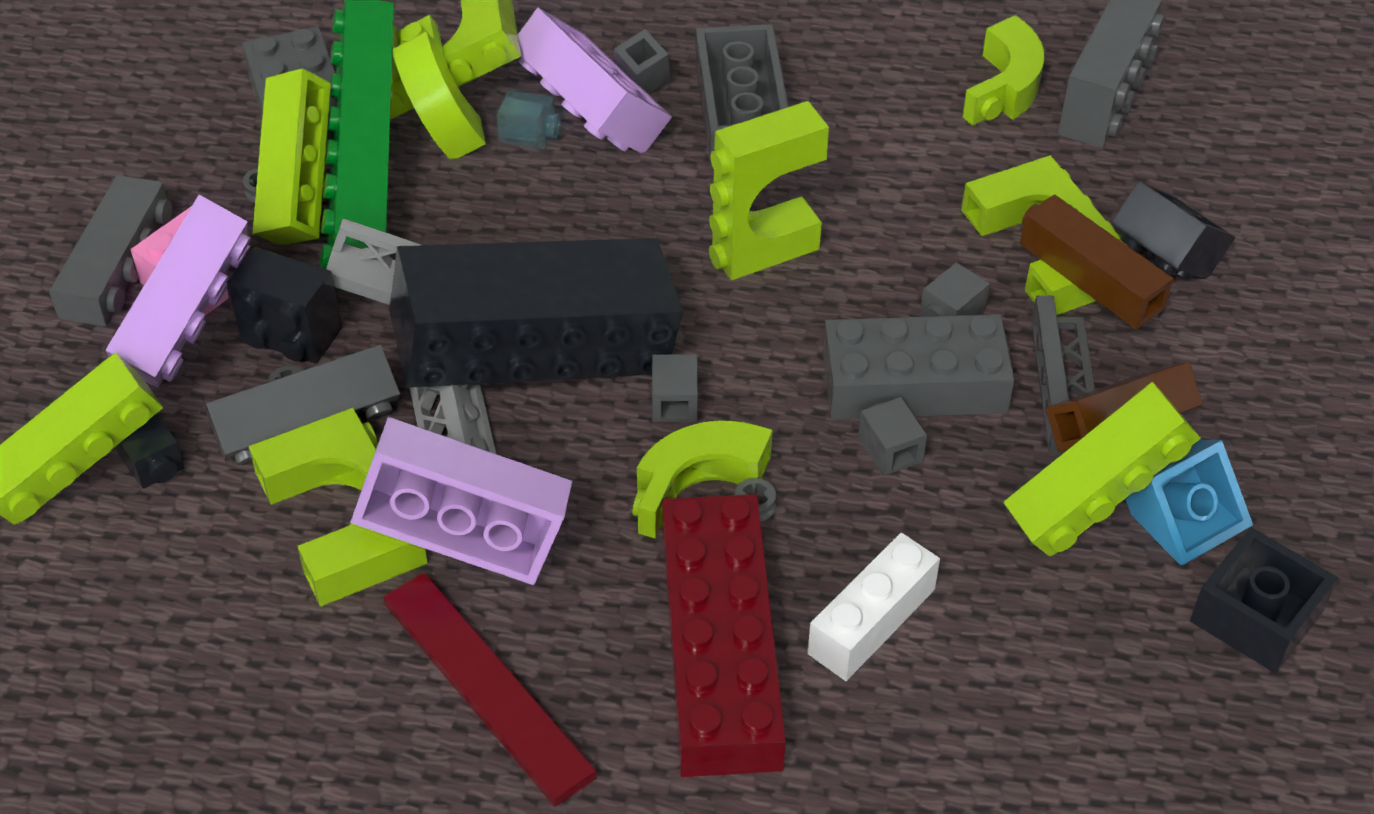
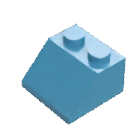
[1125,440,1253,565]

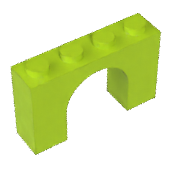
[390,0,521,119]
[709,101,829,280]
[962,155,1132,315]
[249,408,428,607]

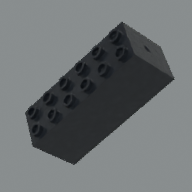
[389,238,683,388]

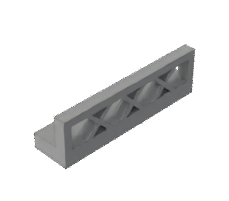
[326,219,421,305]
[410,384,496,454]

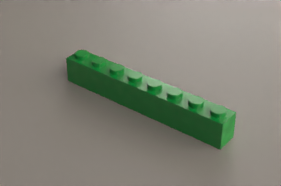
[319,0,394,289]

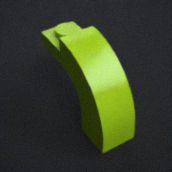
[392,15,486,159]
[963,15,1044,126]
[632,421,773,539]

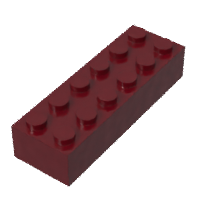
[662,494,786,777]

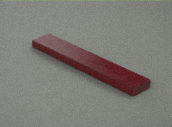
[383,572,596,807]

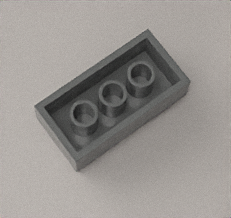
[1058,0,1165,148]
[695,24,788,168]
[242,27,335,165]
[823,314,1014,419]

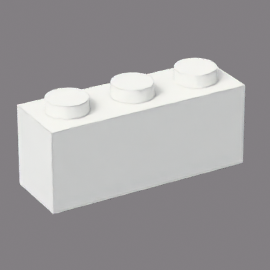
[808,533,940,681]

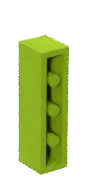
[252,68,331,245]
[0,352,163,525]
[1003,382,1201,557]

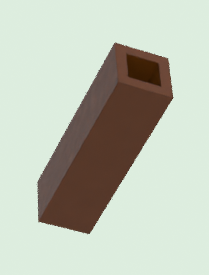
[1020,194,1173,330]
[1045,361,1202,452]

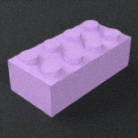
[518,8,672,153]
[105,195,251,387]
[350,417,572,585]

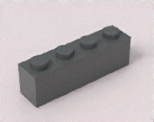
[49,175,172,327]
[206,344,400,465]

